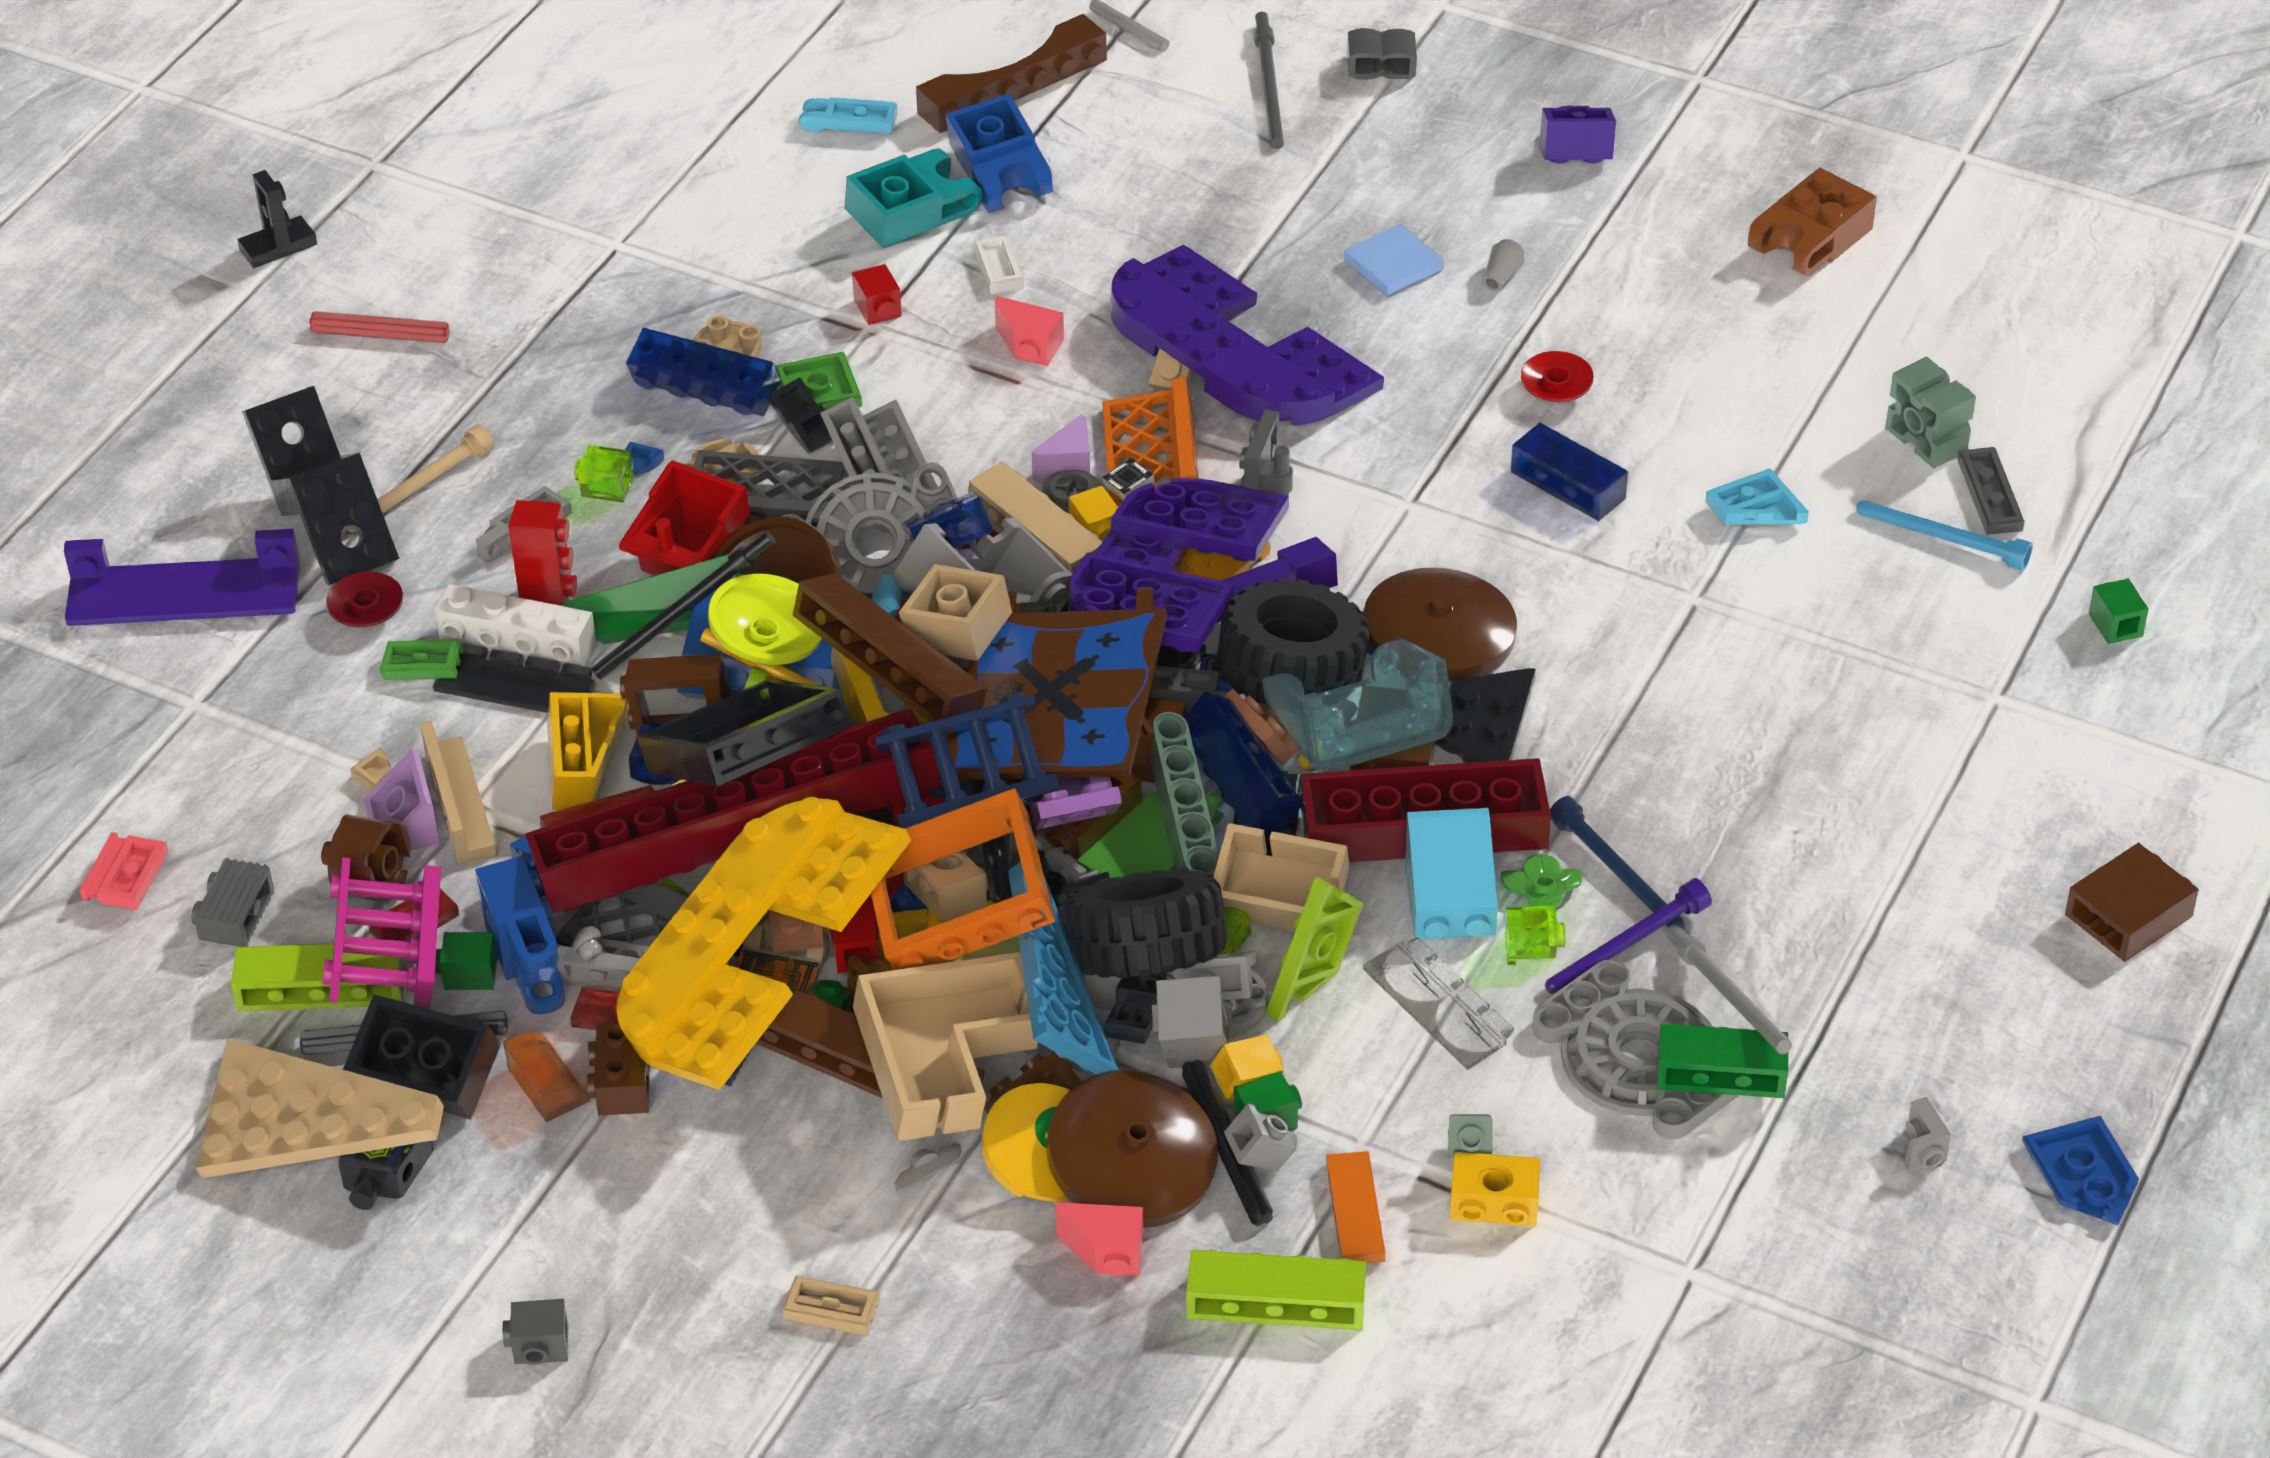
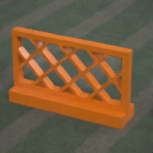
[1102,377,1199,507]

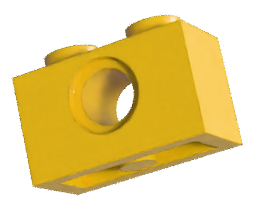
[1450,1152,1540,1226]

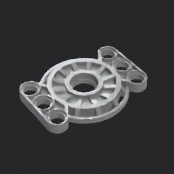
[781,462,976,601]
[1533,959,1739,1139]

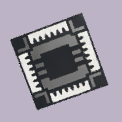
[1102,458,1156,500]

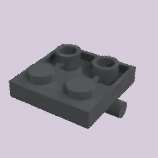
[1239,409,1293,508]

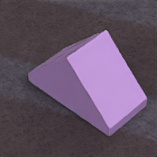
[1032,414,1090,482]

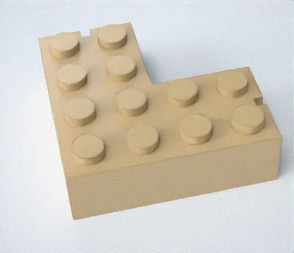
[853,952,1038,1142]

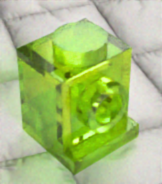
[1504,906,1566,965]

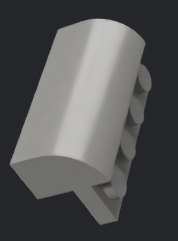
[820,397,938,533]

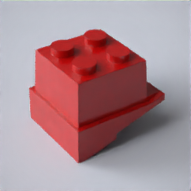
[618,460,750,576]

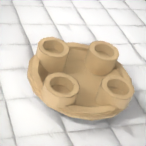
[691,315,762,373]

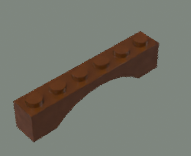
[916,14,1107,134]

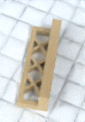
[420,721,497,865]

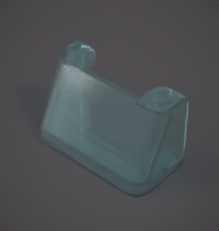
[1262,638,1453,772]

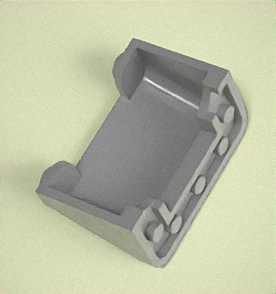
[893,518,1072,608]

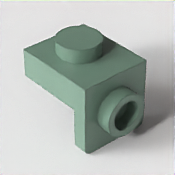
[1448,1114,1492,1158]

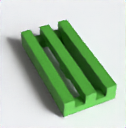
[380,639,464,680]

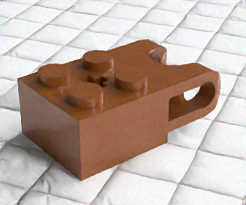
[1747,167,1877,276]

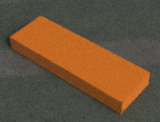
[1326,1151,1386,1263]

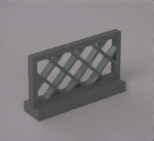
[693,450,844,528]
[556,882,744,958]

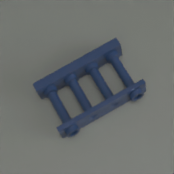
[875,692,1060,829]

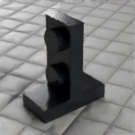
[237,170,318,269]

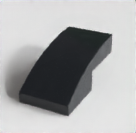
[767,377,833,454]
[1104,973,1167,1044]

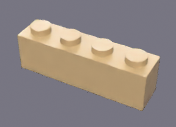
[967,461,1102,591]

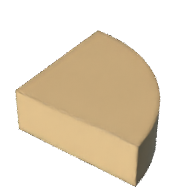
[350,748,391,791]

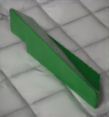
[563,555,743,645]

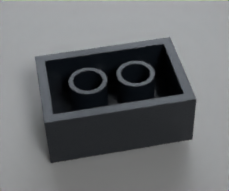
[343,994,501,1120]

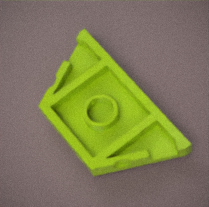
[1265,877,1364,1022]

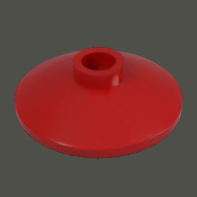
[1521,351,1594,402]

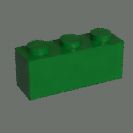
[1657,1023,1788,1098]

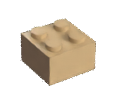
[899,564,1012,661]

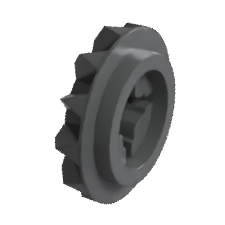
[1042,470,1101,513]

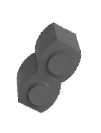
[1347,28,1417,80]

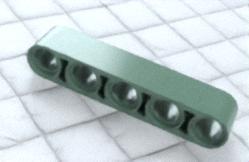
[1149,712,1219,877]

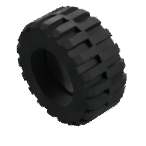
[1217,579,1370,713]
[1064,870,1228,978]

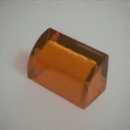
[503,1033,591,1122]

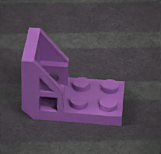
[1029,777,1122,830]

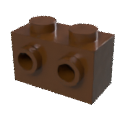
[587,1023,650,1116]

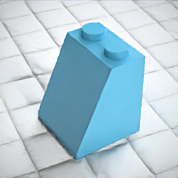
[1405,808,1498,939]

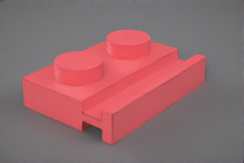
[80,832,168,910]

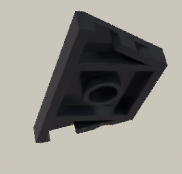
[1436,668,1536,763]

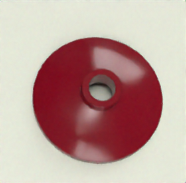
[326,572,403,628]

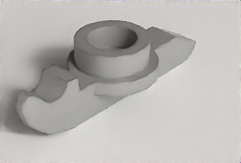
[895,1143,962,1192]

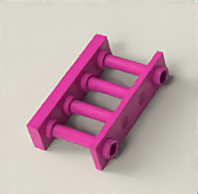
[322,857,441,1009]

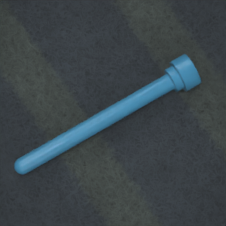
[1856,501,2033,571]

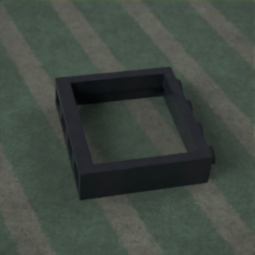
[637,678,852,786]

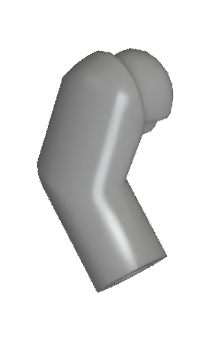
[572,926,602,962]

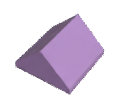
[364,748,440,851]

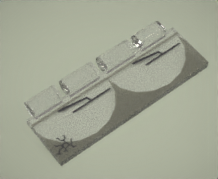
[1363,937,1514,1070]

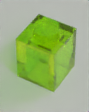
[574,445,634,503]

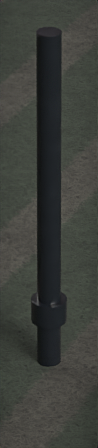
[592,531,776,679]

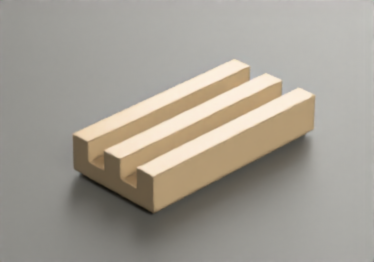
[782,1275,880,1336]

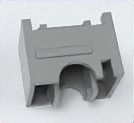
[1152,976,1231,1068]

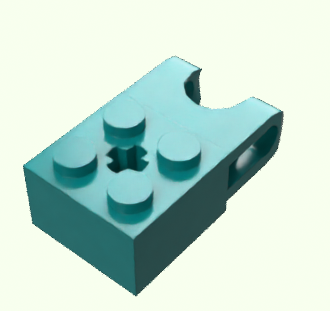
[844,148,983,248]

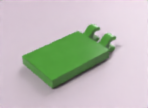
[1077,791,1224,878]

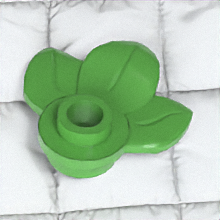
[1501,854,1582,911]

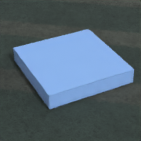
[1344,224,1443,296]

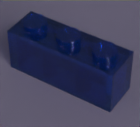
[1511,422,1628,522]

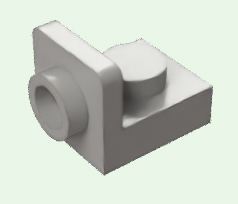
[1905,1097,1951,1173]

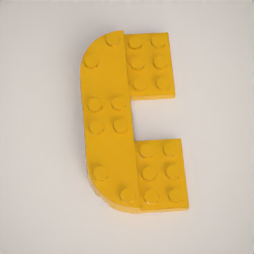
[617,797,911,1090]

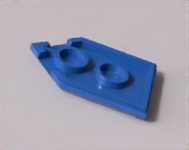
[2022,1115,2139,1225]

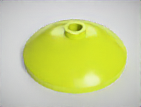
[708,574,822,665]

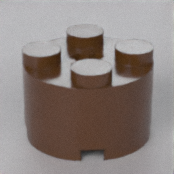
[321,814,411,901]

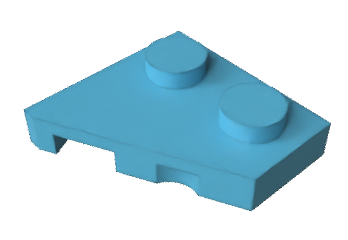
[1705,468,1809,525]

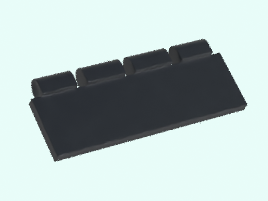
[433,643,595,713]

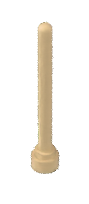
[346,424,494,532]

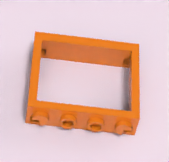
[871,788,1056,970]

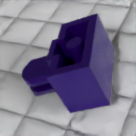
[1539,105,1616,163]

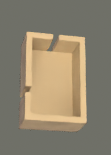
[1213,823,1350,932]

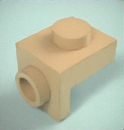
[1148,348,1193,391]

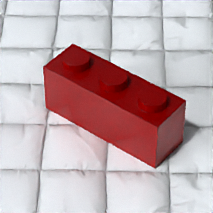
[508,500,577,606]

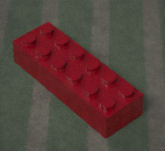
[1300,758,1551,862]

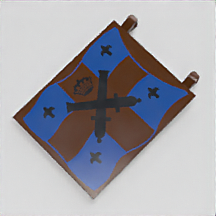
[939,587,1168,780]

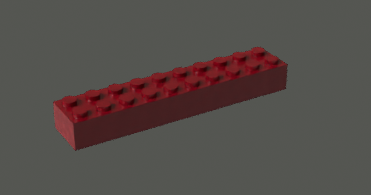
[525,708,942,915]

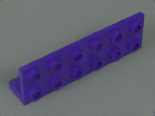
[64,529,300,626]

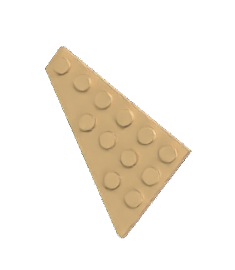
[195,1040,444,1178]

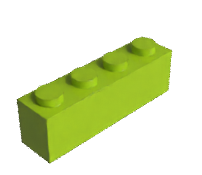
[231,944,406,1012]
[1186,1250,1367,1330]

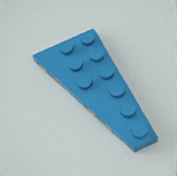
[1009,862,1119,1075]

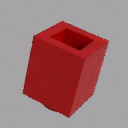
[852,264,902,325]

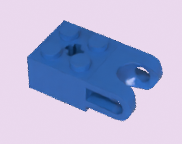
[946,93,1053,213]
[475,855,565,1014]

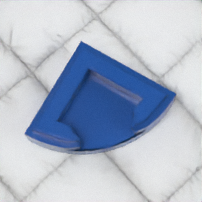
[615,442,664,476]

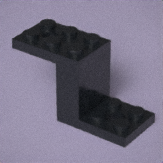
[242,386,400,585]

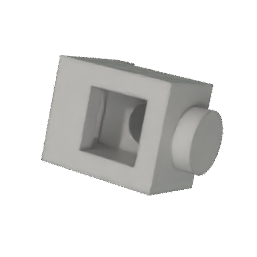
[1224,1104,1297,1172]

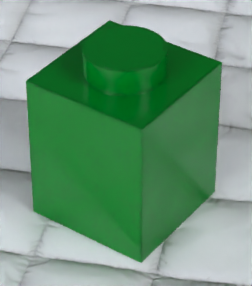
[2088,578,2149,644]
[435,932,498,990]
[1234,1070,1302,1130]

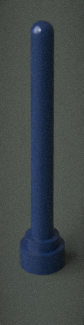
[1550,796,1685,930]

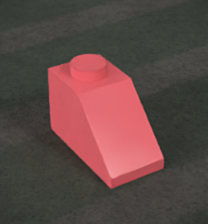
[994,296,1064,366]
[1055,1202,1144,1276]

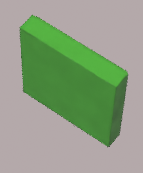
[774,352,862,410]

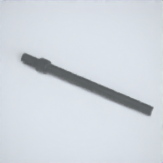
[1254,11,1284,149]

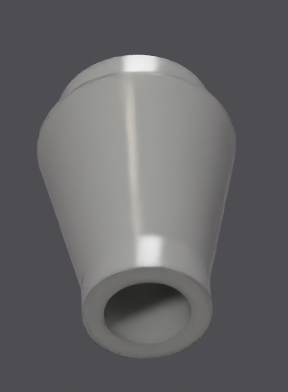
[1482,239,1524,292]

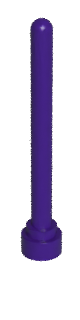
[1545,878,1712,994]

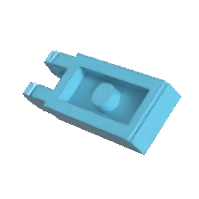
[798,97,898,134]

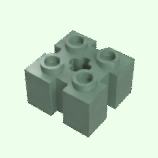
[1885,356,1976,468]

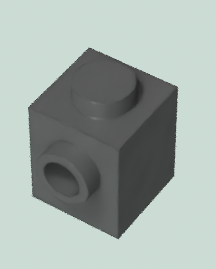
[502,1299,569,1365]

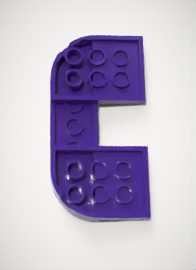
[1110,244,1384,425]
[1069,478,1289,653]

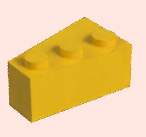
[547,692,628,811]

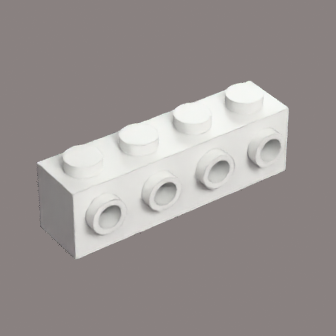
[434,584,597,667]

